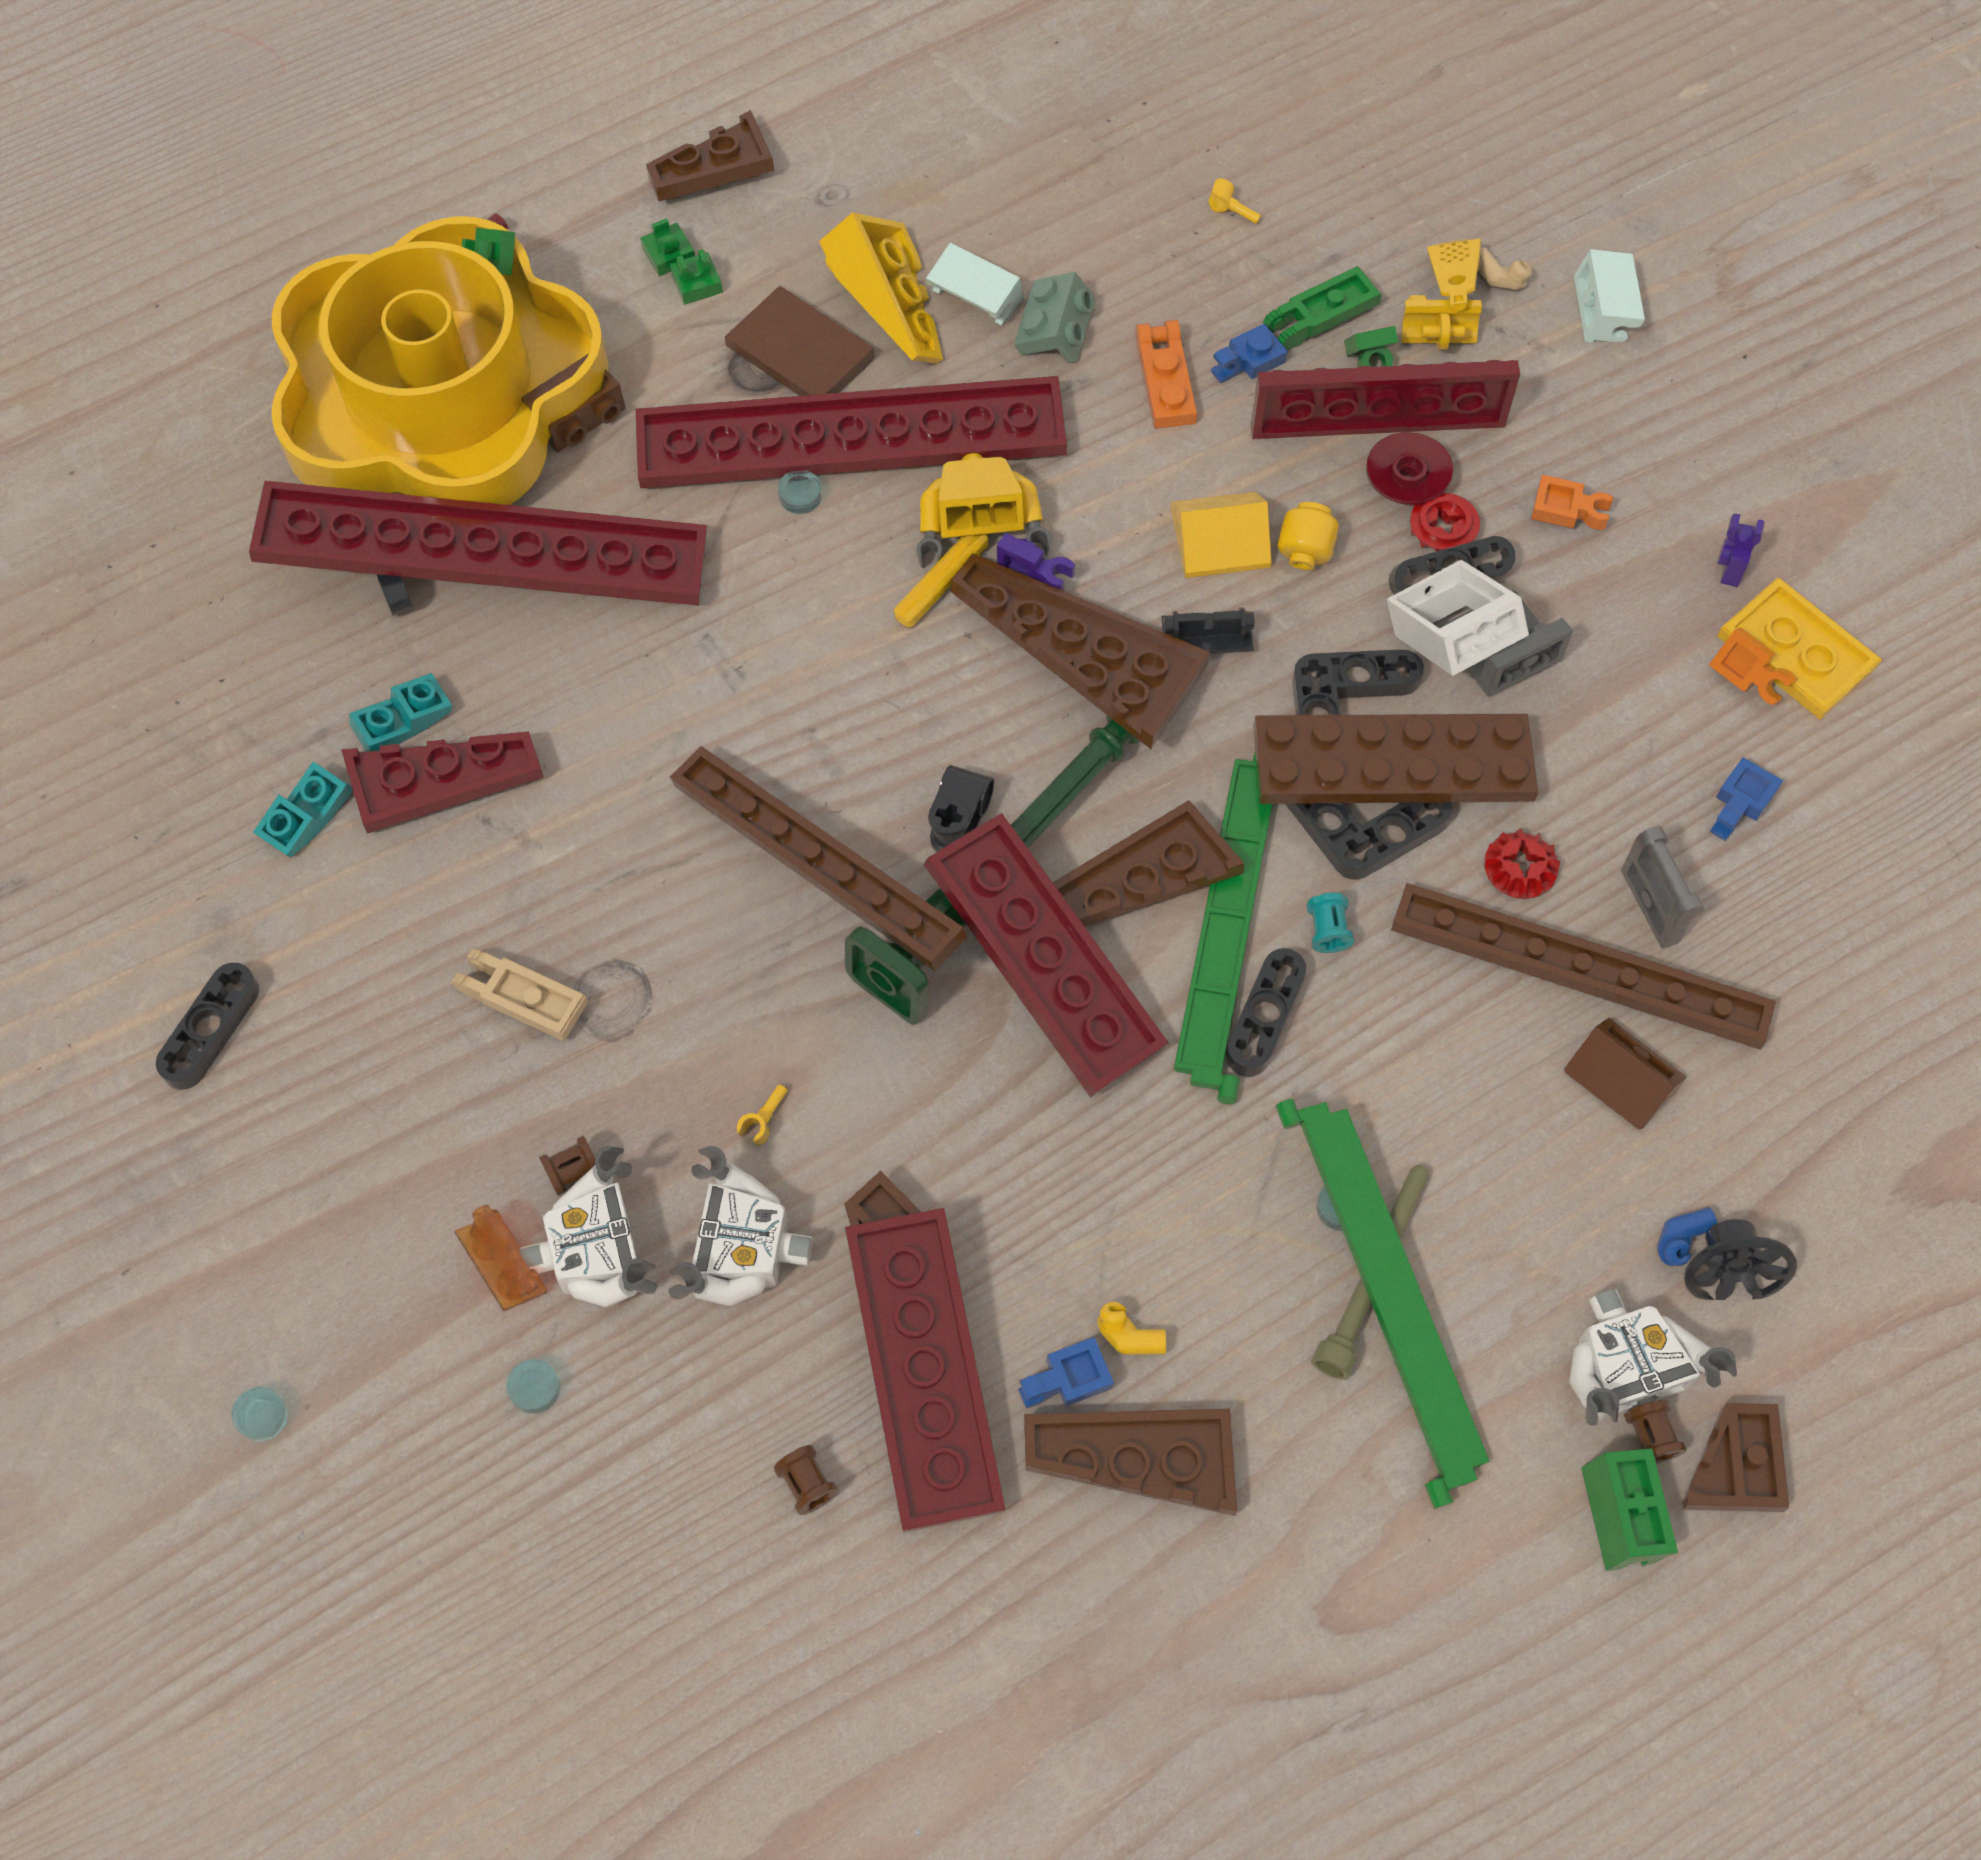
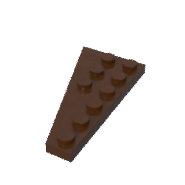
[951,553,1210,749]

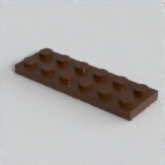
[1253,714,1539,804]

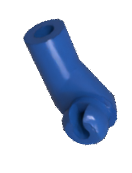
[1657,1207,1717,1266]

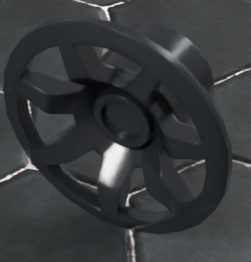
[1684,1219,1797,1300]

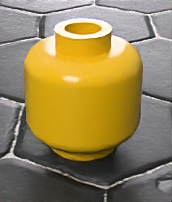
[1277,502,1339,571]

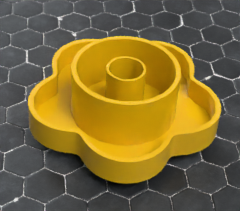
[272,216,609,505]

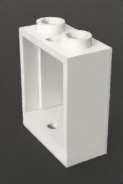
[1386,560,1529,676]

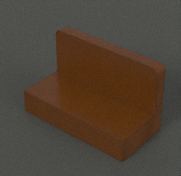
[1564,1017,1687,1129]

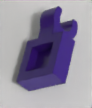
[1717,513,1765,587]
[997,533,1075,591]

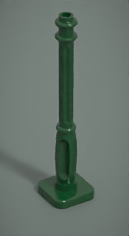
[845,715,1139,1025]

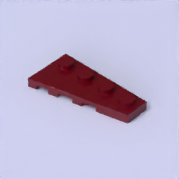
[341,731,544,834]

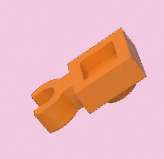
[1531,474,1613,530]
[1709,627,1797,705]

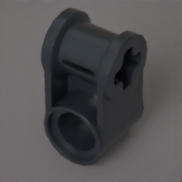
[928,765,995,852]

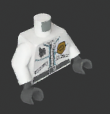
[520,1146,657,1308]
[669,1146,813,1306]
[1569,1289,1737,1426]

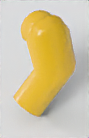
[1097,1302,1166,1355]

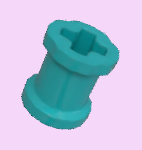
[1306,892,1355,953]

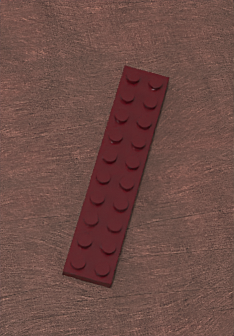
[635,376,1067,489]
[249,480,707,606]

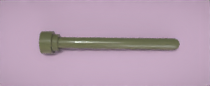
[1311,1165,1429,1380]

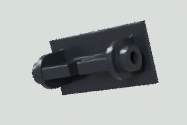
[1161,607,1254,653]

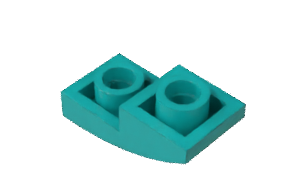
[349,673,452,752]
[253,761,353,858]

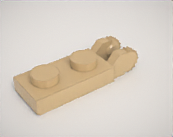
[451,948,588,1042]

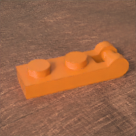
[1135,320,1197,429]

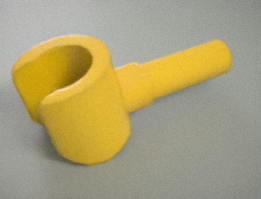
[1208,178,1261,224]
[737,1084,788,1145]

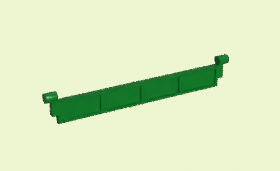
[1174,751,1273,1105]
[1275,1099,1490,1509]

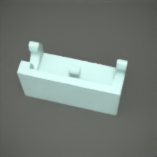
[926,243,1024,326]
[1574,249,1645,343]

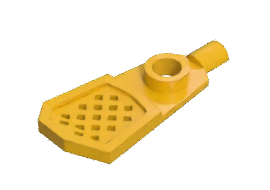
[1427,239,1481,311]

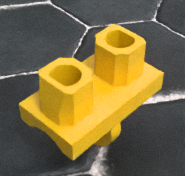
[1400,295,1482,350]

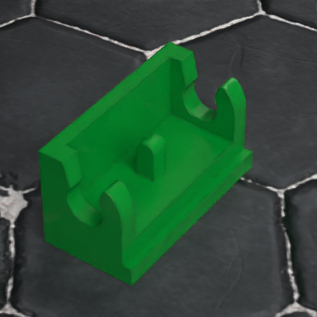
[1581,1448,1678,1571]

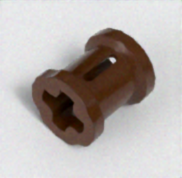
[539,1135,595,1196]
[1624,1400,1687,1464]
[774,1445,839,1515]

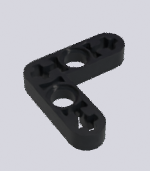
[1292,649,1424,715]
[1285,802,1453,880]

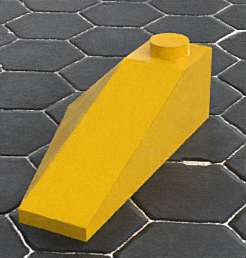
[819,212,943,364]

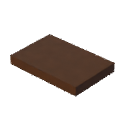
[725,286,874,396]

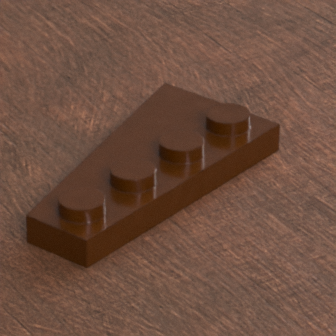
[1053,800,1244,927]
[1024,1408,1237,1516]

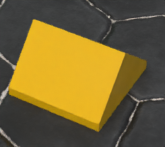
[1170,492,1272,578]

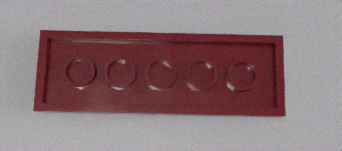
[1251,360,1520,439]
[923,813,1169,1098]
[845,1208,1006,1533]

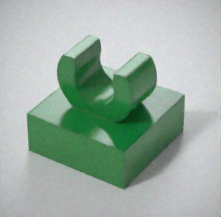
[640,218,695,277]
[462,228,515,276]
[669,249,723,305]
[1344,326,1398,367]

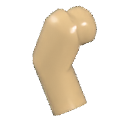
[1478,248,1532,290]

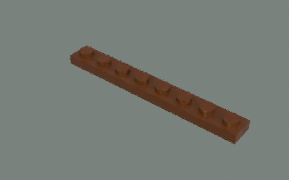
[670,746,967,971]
[1391,883,1776,1050]

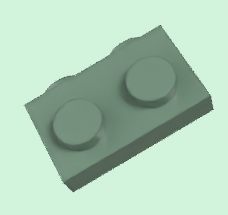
[1014,272,1095,363]

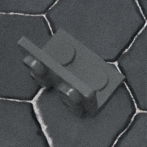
[1441,590,1573,697]

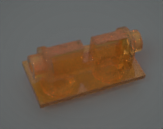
[454,1205,548,1312]

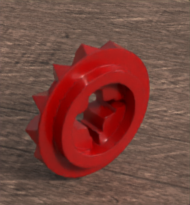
[1409,493,1480,552]
[1484,828,1561,899]

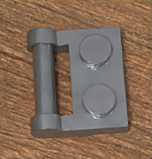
[1621,826,1705,949]

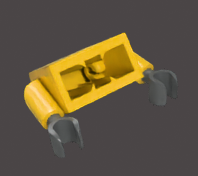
[916,453,1052,568]

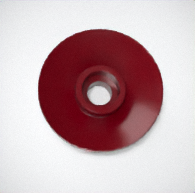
[1366,432,1453,505]

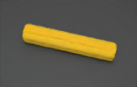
[894,534,989,628]

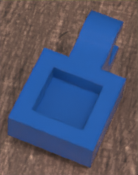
[1211,324,1288,383]
[1710,757,1783,841]
[1018,1337,1114,1408]

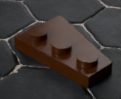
[646,110,775,202]

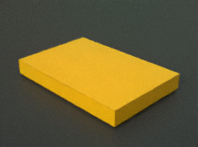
[1717,577,1882,720]

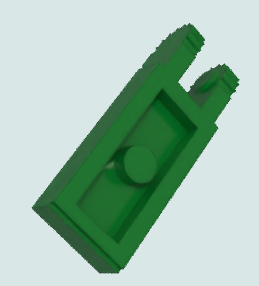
[1262,266,1382,350]

